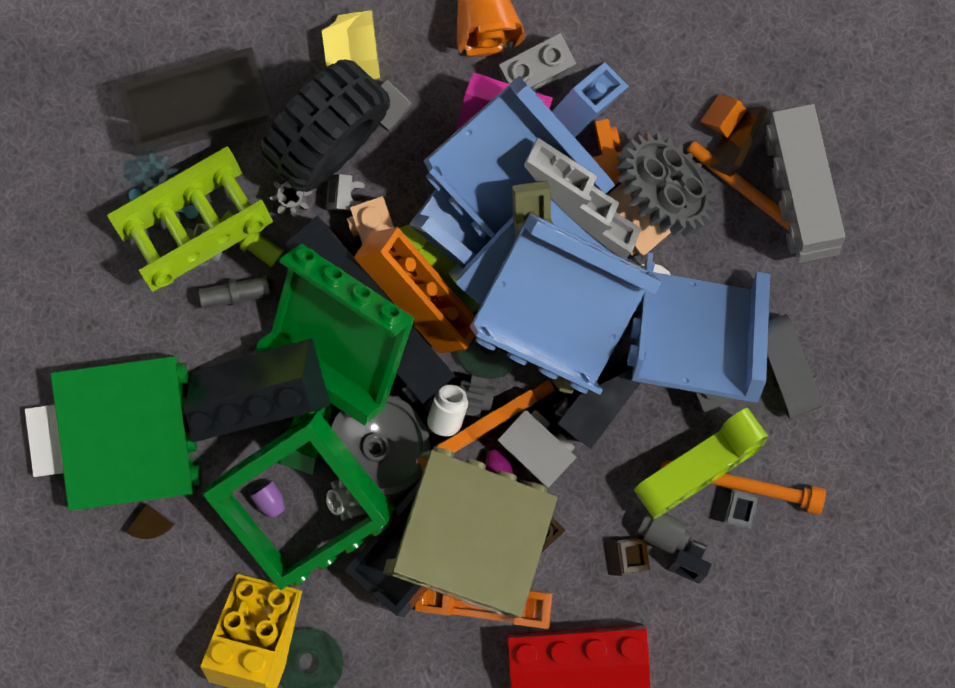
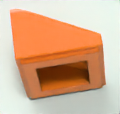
[700,94,747,138]

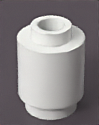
[427,385,468,436]

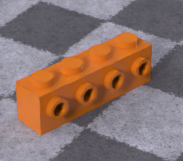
[354,227,475,354]

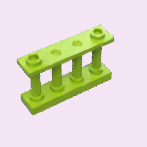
[107,146,273,292]

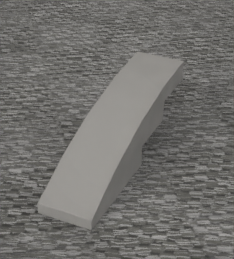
[524,138,641,259]

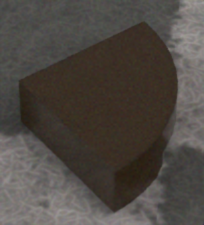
[126,504,175,539]

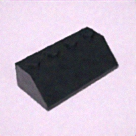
[184,338,331,443]

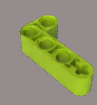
[634,408,768,519]

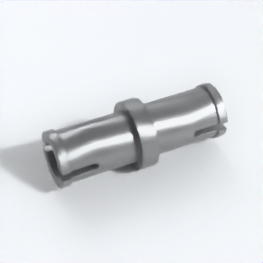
[199,276,271,310]

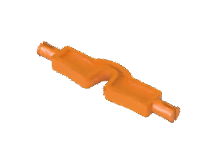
[417,380,555,470]

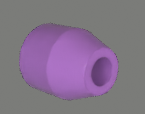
[249,480,285,518]

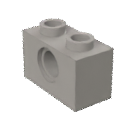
[499,33,576,91]

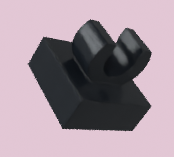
[668,540,712,584]

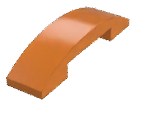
[415,589,553,629]

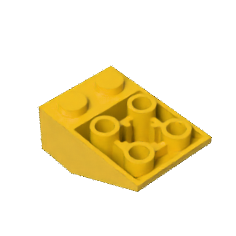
[200,574,302,688]

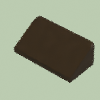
[710,107,767,177]

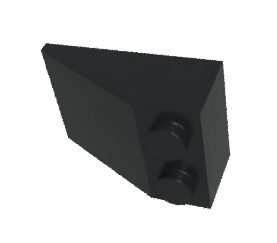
[548,361,641,449]

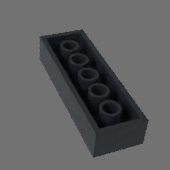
[286,215,456,403]

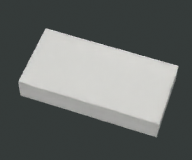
[25,405,64,477]

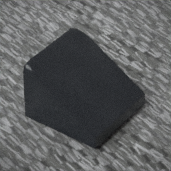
[710,486,759,529]

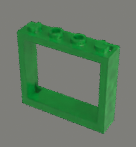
[203,411,395,591]

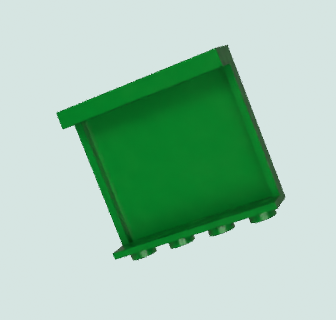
[255,244,415,426]
[51,356,202,511]

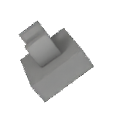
[326,174,365,211]

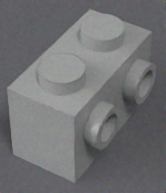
[497,410,577,488]

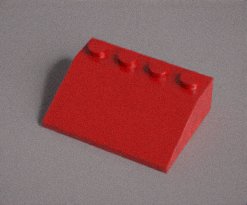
[507,624,650,688]

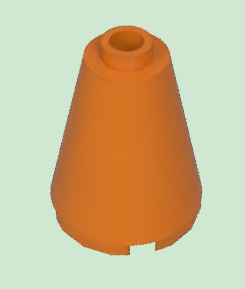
[456,0,525,57]

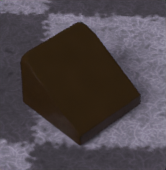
[604,536,650,576]

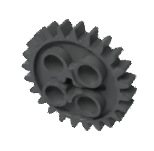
[616,132,716,237]

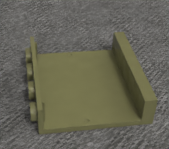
[383,447,558,618]

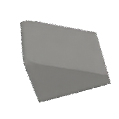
[380,80,412,131]

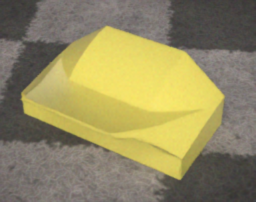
[322,10,381,80]

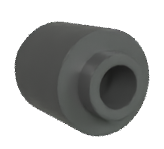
[637,511,691,555]

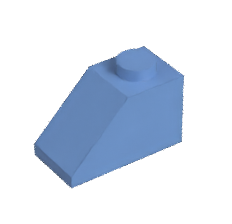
[552,62,629,137]

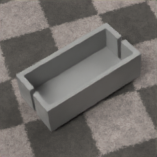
[764,104,846,263]

